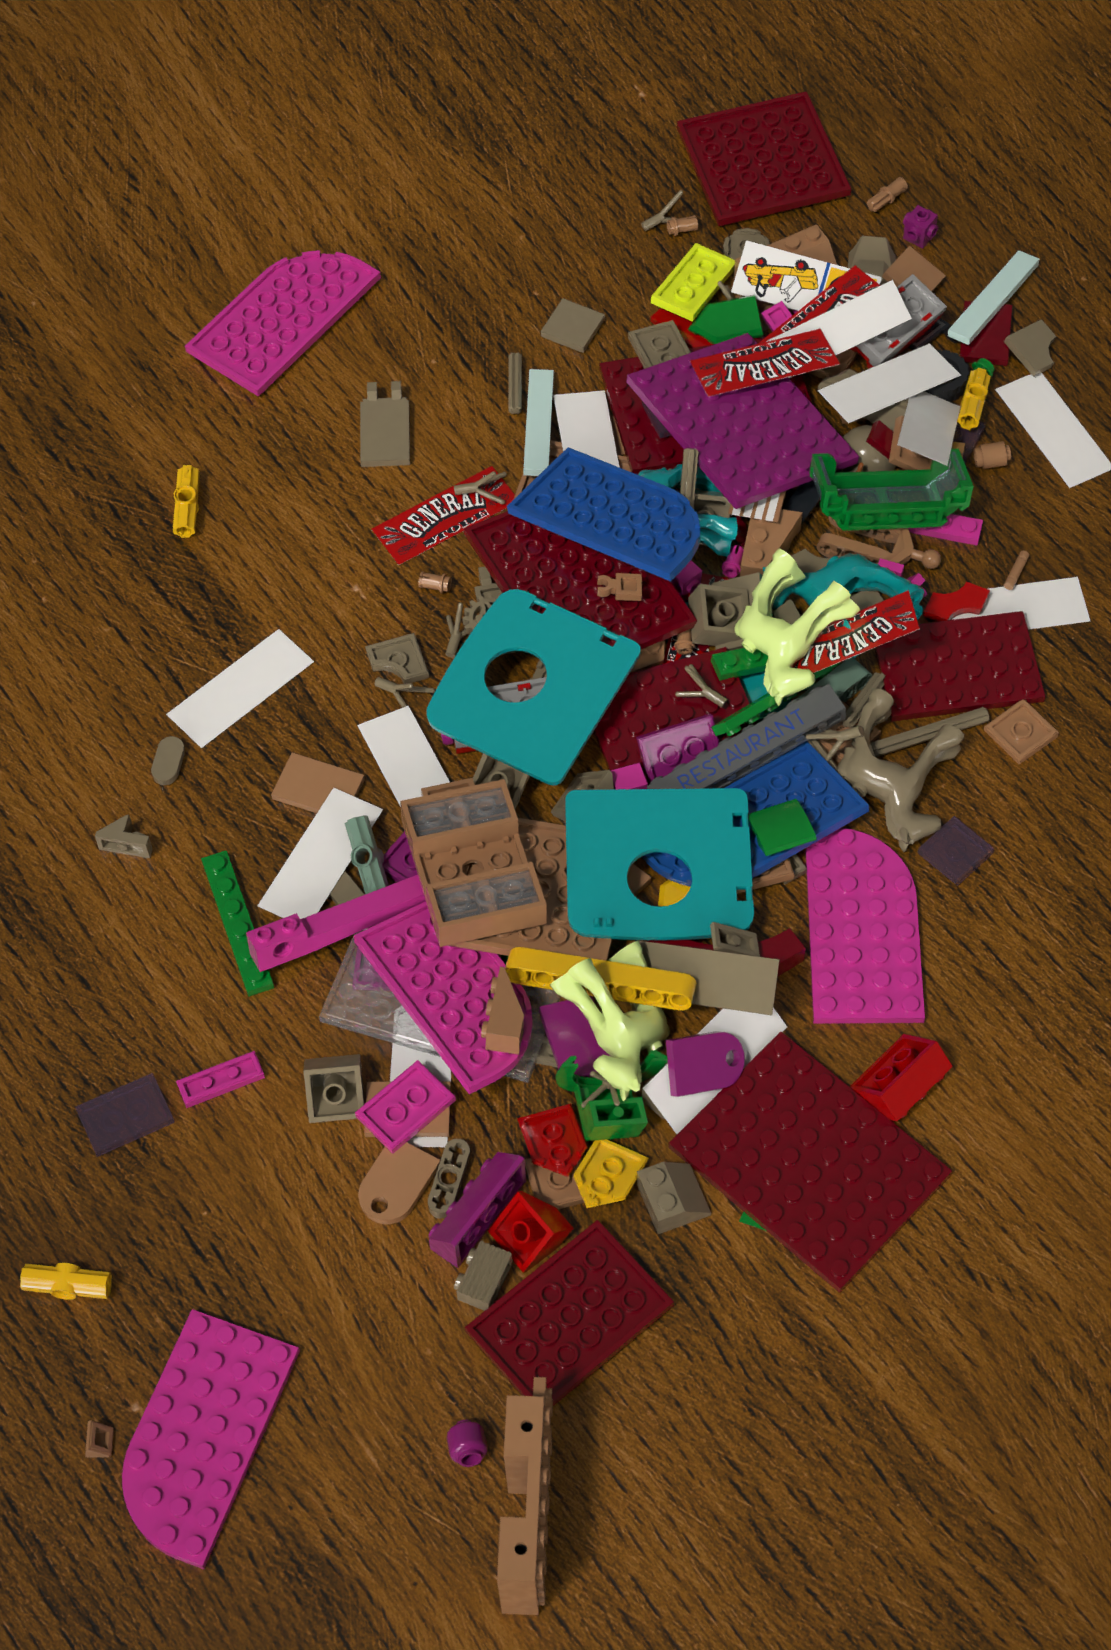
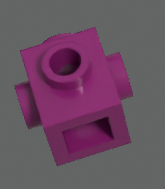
[903,205,938,249]

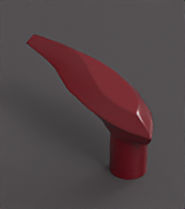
[732,515,747,547]

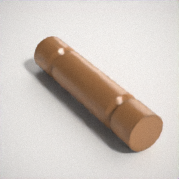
[1004,551,1030,590]

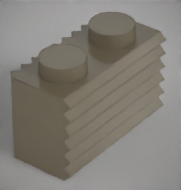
[454,1241,513,1311]

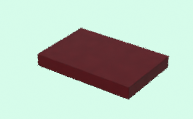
[959,301,1012,366]

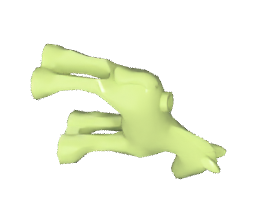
[734,548,860,706]
[550,941,670,1101]

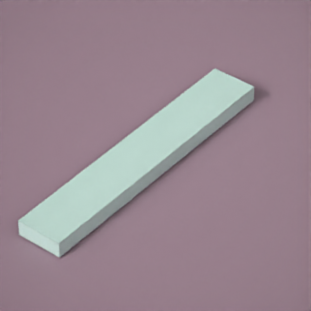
[948,250,1039,345]
[523,369,554,476]

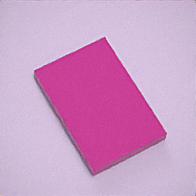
[355,1060,456,1154]

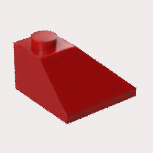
[488,1191,573,1273]

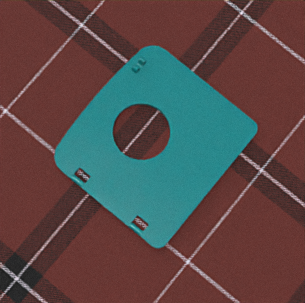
[427,589,641,786]
[565,788,754,940]

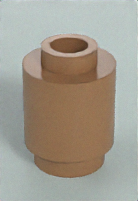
[974,441,1011,469]

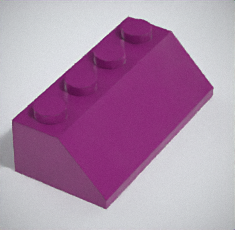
[428,1152,526,1268]

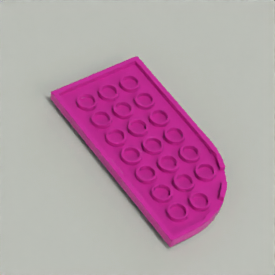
[185,250,381,397]
[805,828,925,1024]
[354,901,532,1094]
[122,1309,300,1569]

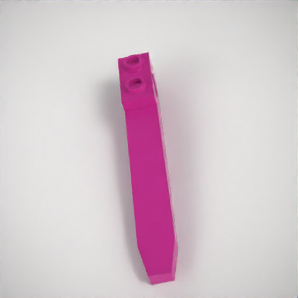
[246,875,426,972]

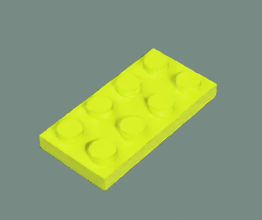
[651,243,735,322]

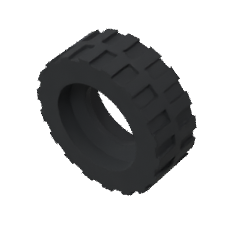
[925,350,969,402]

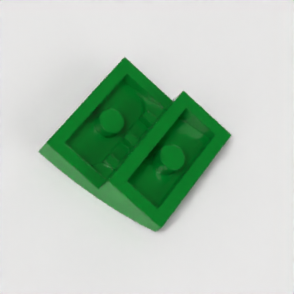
[748,799,817,856]

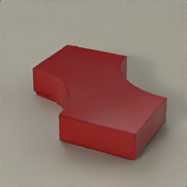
[923,582,990,622]

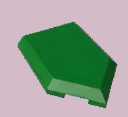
[688,295,763,344]

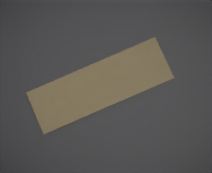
[639,941,779,1016]

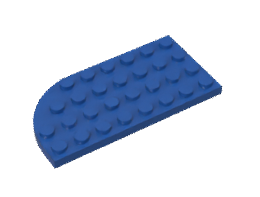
[507,447,701,581]
[642,741,869,887]

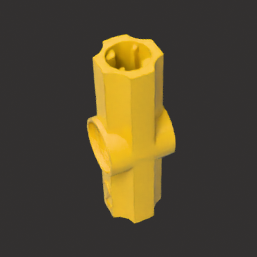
[957,368,991,430]
[173,465,200,538]
[20,1263,112,1300]

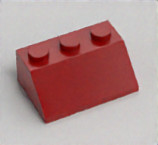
[849,1034,953,1122]

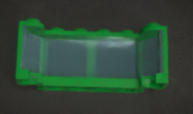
[809,449,974,531]

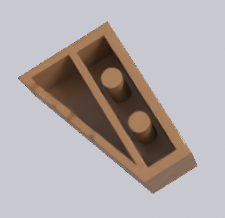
[740,509,802,576]

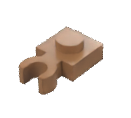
[597,573,642,601]

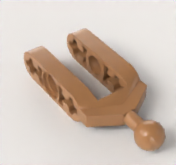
[817,516,941,569]

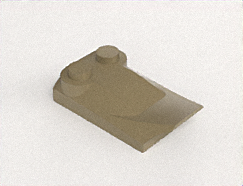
[848,236,896,285]

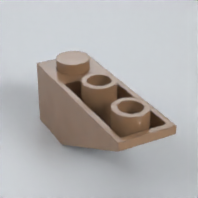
[481,967,524,1054]

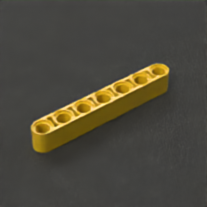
[505,947,697,1011]

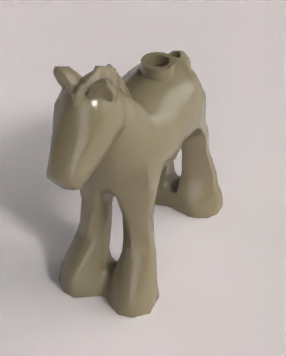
[838,689,964,852]

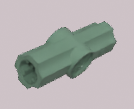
[344,815,389,894]

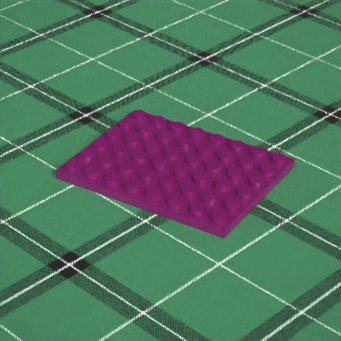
[626,333,859,509]

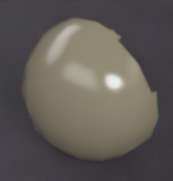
[842,425,896,472]

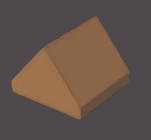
[85,1420,113,1458]

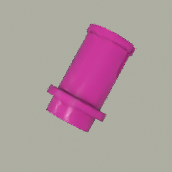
[722,545,744,578]

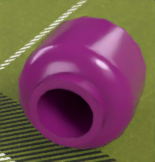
[446,1420,488,1467]

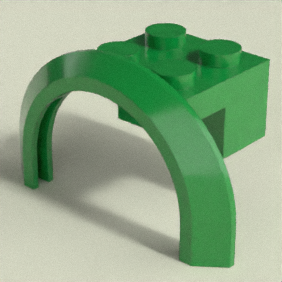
[555,1050,668,1141]

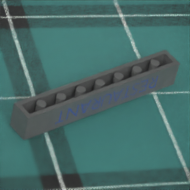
[647,684,846,789]

